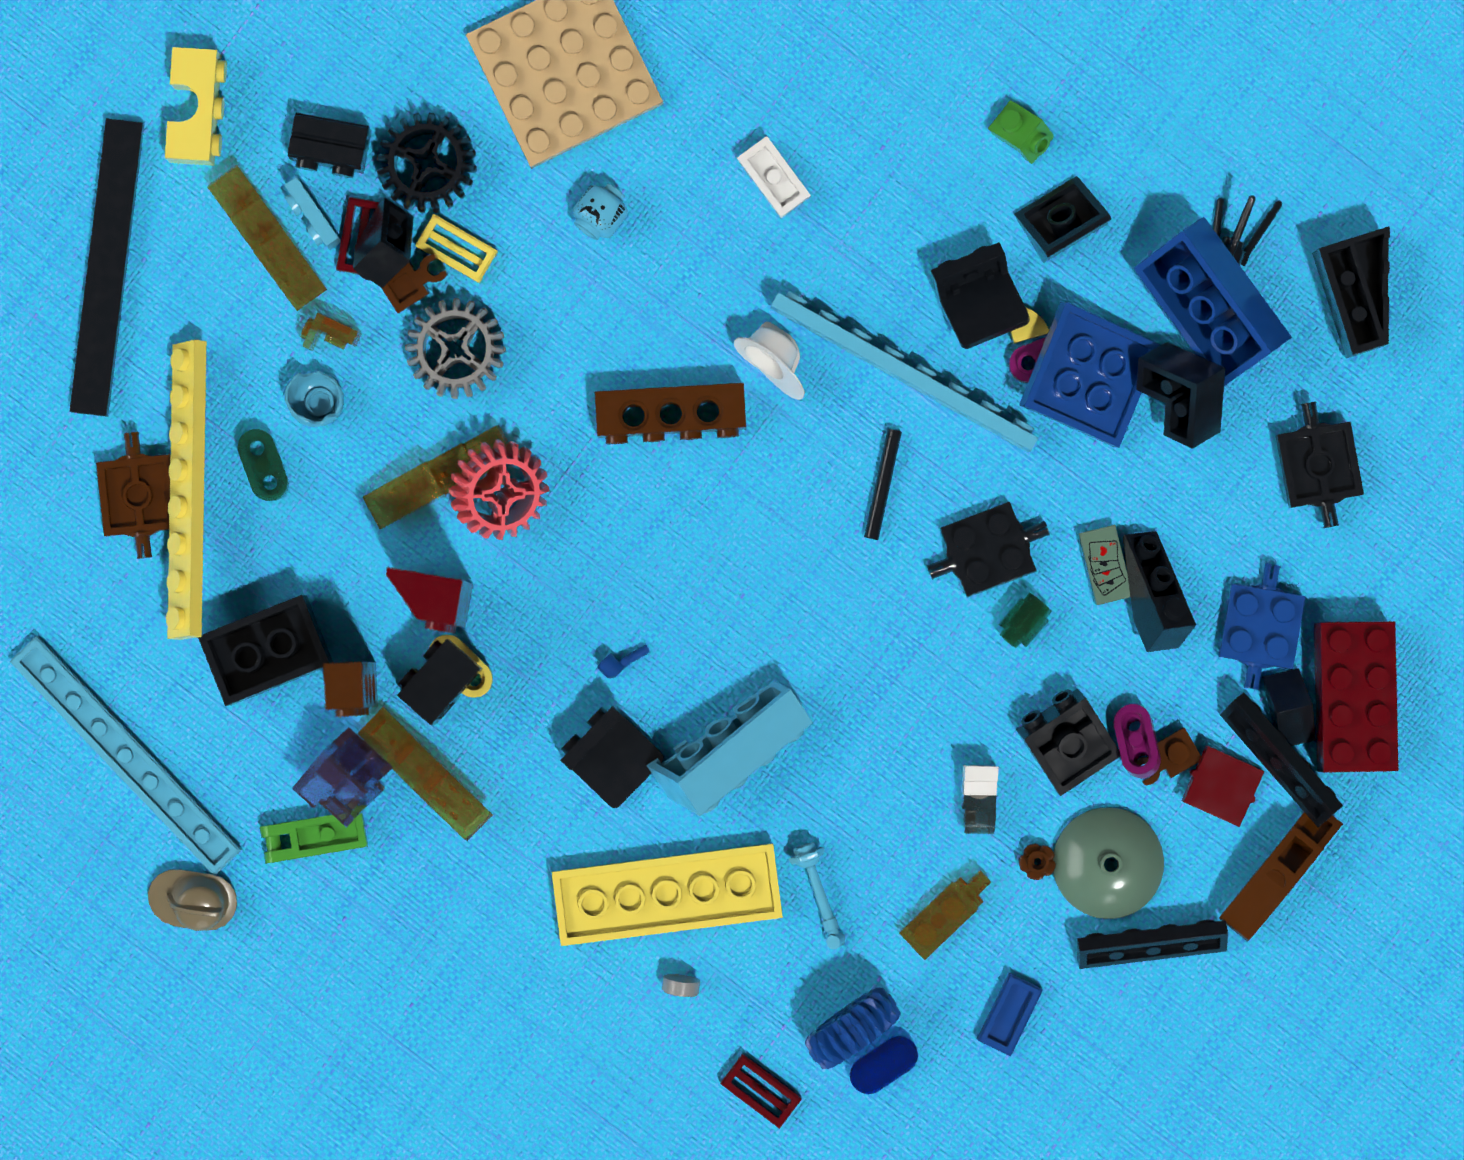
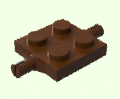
[96,432,171,559]

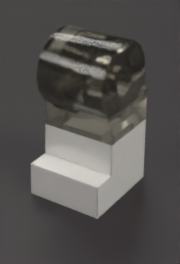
[962,765,999,834]

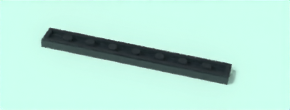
[69,118,145,417]

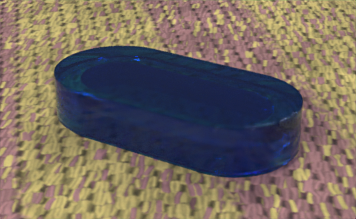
[849,1035,918,1094]

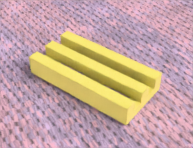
[415,214,498,284]

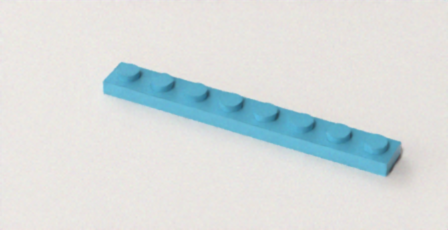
[771,291,1038,453]

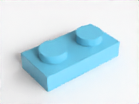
[284,177,341,250]

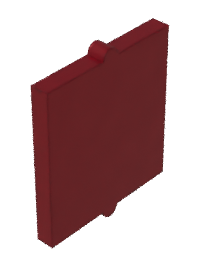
[1181,745,1265,827]

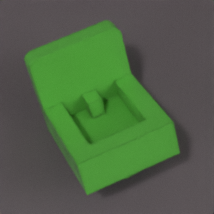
[988,100,1054,164]

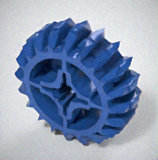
[805,987,901,1069]

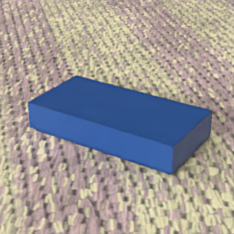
[977,973,1043,1057]

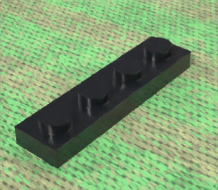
[1220,692,1343,828]
[1077,920,1228,969]

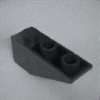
[1123,531,1196,652]

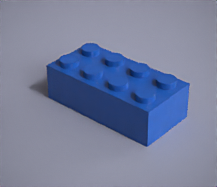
[1133,217,1292,386]

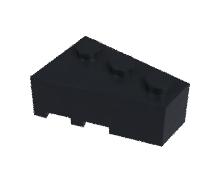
[1312,226,1390,359]

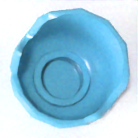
[285,371,344,427]

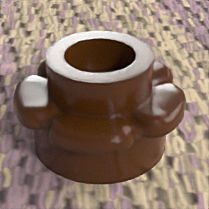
[1019,843,1056,880]

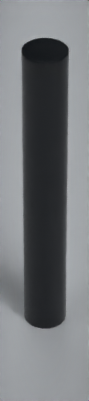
[864,429,902,540]

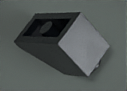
[353,197,414,288]

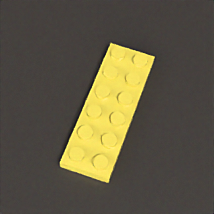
[551,843,783,946]

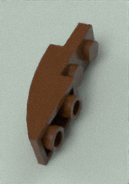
[1219,812,1343,942]

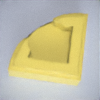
[1010,308,1049,344]

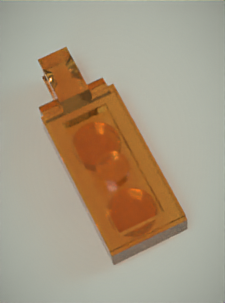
[898,870,991,960]

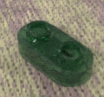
[238,429,289,502]

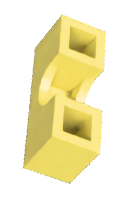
[165,47,227,166]

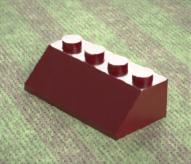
[386,567,473,634]

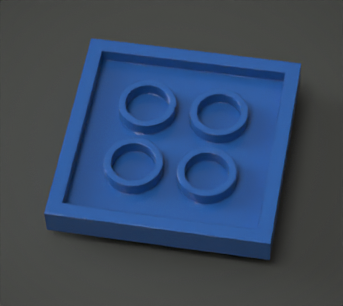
[1019,302,1160,448]

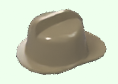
[148,869,237,931]

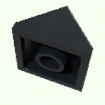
[1014,176,1111,263]

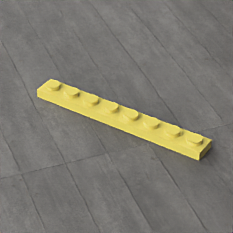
[166,339,207,640]

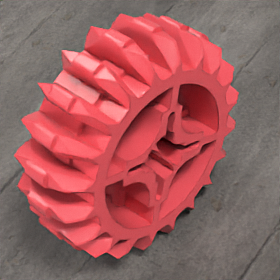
[448,439,550,540]

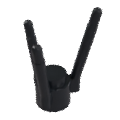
[1213,195,1282,267]

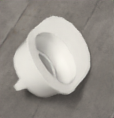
[734,322,805,400]

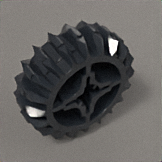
[376,113,477,214]

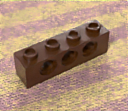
[595,383,746,445]
[323,662,378,717]

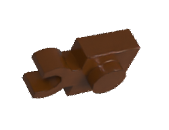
[382,254,449,313]
[1137,727,1201,785]

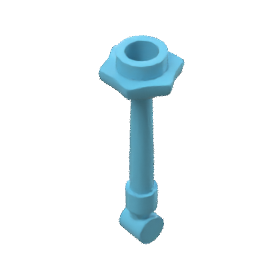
[789,842,845,950]

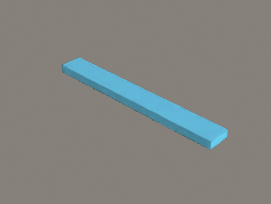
[9,636,242,875]

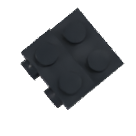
[1016,689,1120,796]

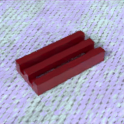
[336,197,379,275]
[720,1053,802,1129]

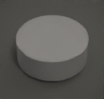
[662,974,700,997]

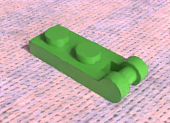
[260,810,368,864]

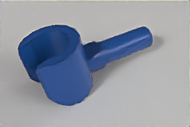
[598,645,650,679]

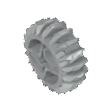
[405,298,506,399]

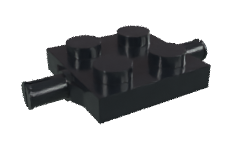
[1276,401,1364,528]
[926,502,1050,598]

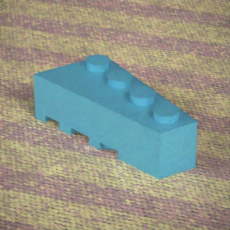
[646,681,813,816]

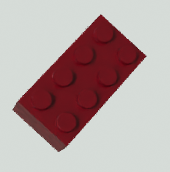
[1314,621,1399,773]

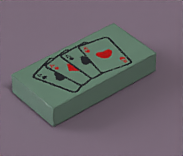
[1078,525,1130,606]

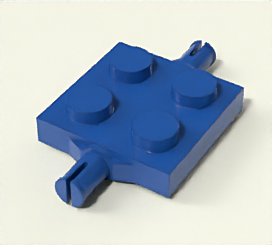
[1219,563,1306,690]

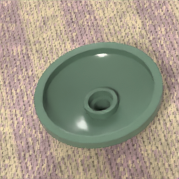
[1053,807,1164,919]

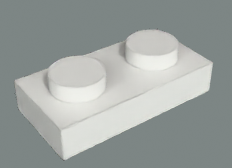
[737,136,811,218]

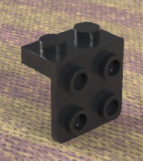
[931,242,1030,349]
[560,706,664,808]

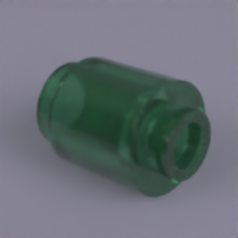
[998,592,1052,649]

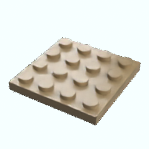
[466,0,664,169]

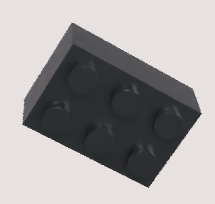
[198,595,334,706]

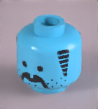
[573,184,628,241]

